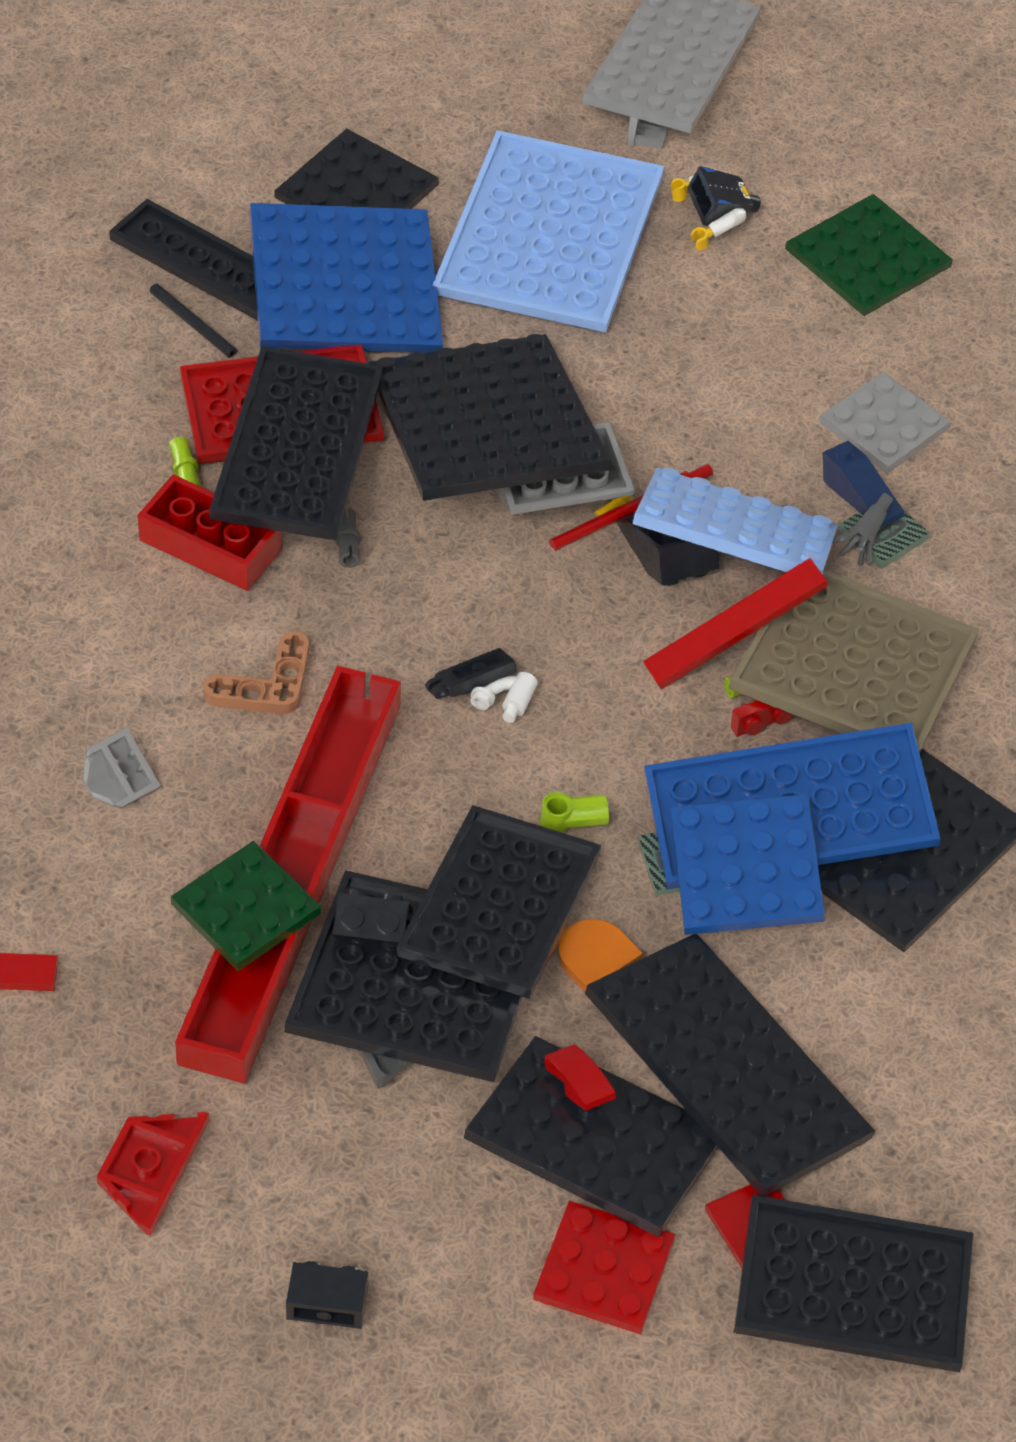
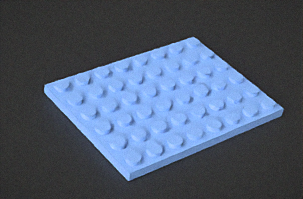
[432,130,665,333]

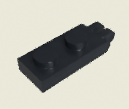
[425,648,517,699]

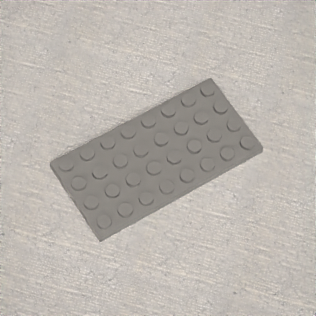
[582,0,761,134]

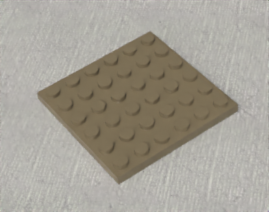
[728,570,979,753]

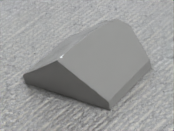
[83,728,160,808]

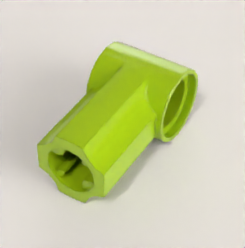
[539,792,609,833]

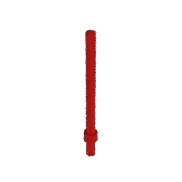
[549,464,713,551]

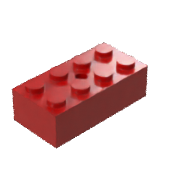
[137,474,282,591]

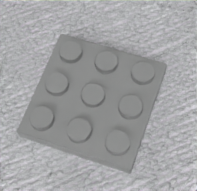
[819,372,951,474]

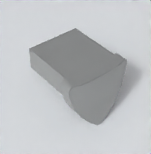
[627,117,668,149]

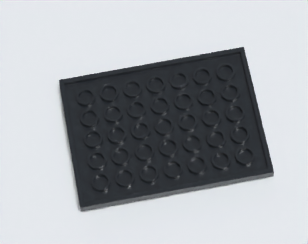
[368,334,611,501]

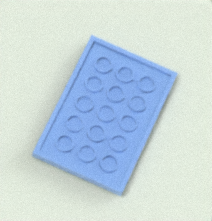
[632,468,838,573]

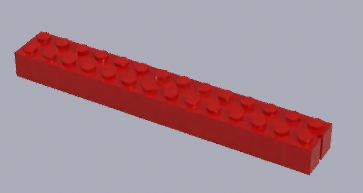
[175,665,401,1084]

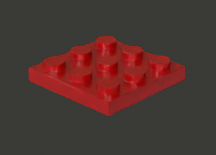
[533,1200,675,1335]

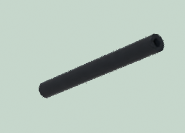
[150,283,237,358]

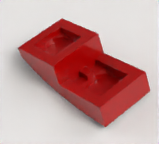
[544,1044,616,1111]

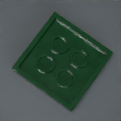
[170,841,321,971]

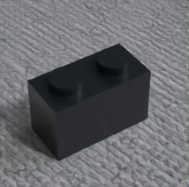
[286,1261,368,1329]

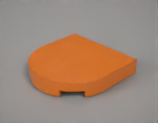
[558,919,643,992]

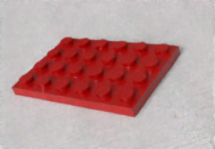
[179,345,384,464]

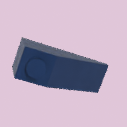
[822,441,905,528]

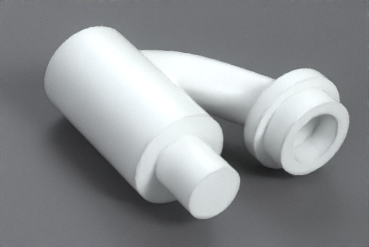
[471,672,538,723]

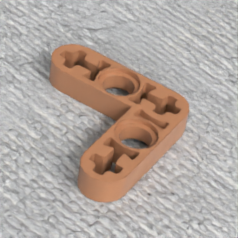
[203,631,309,714]

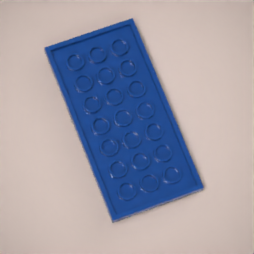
[644,723,940,889]

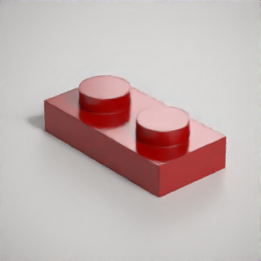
[730,700,794,737]

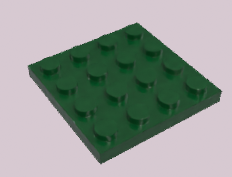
[785,194,953,316]

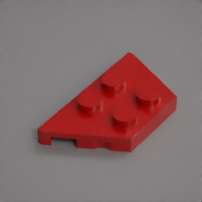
[97,1112,210,1236]

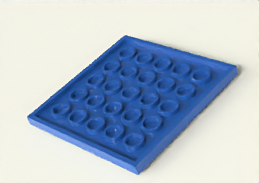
[249,203,443,353]

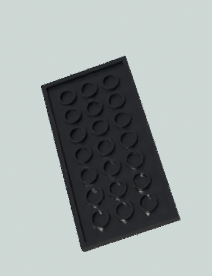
[209,346,383,541]
[585,934,875,1196]

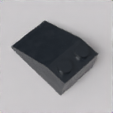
[617,514,719,585]

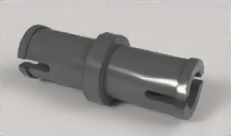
[335,508,360,568]

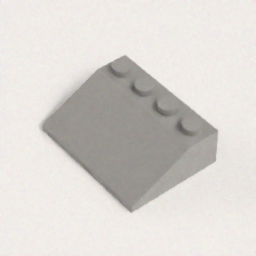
[494,422,635,515]

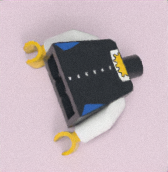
[670,166,761,250]

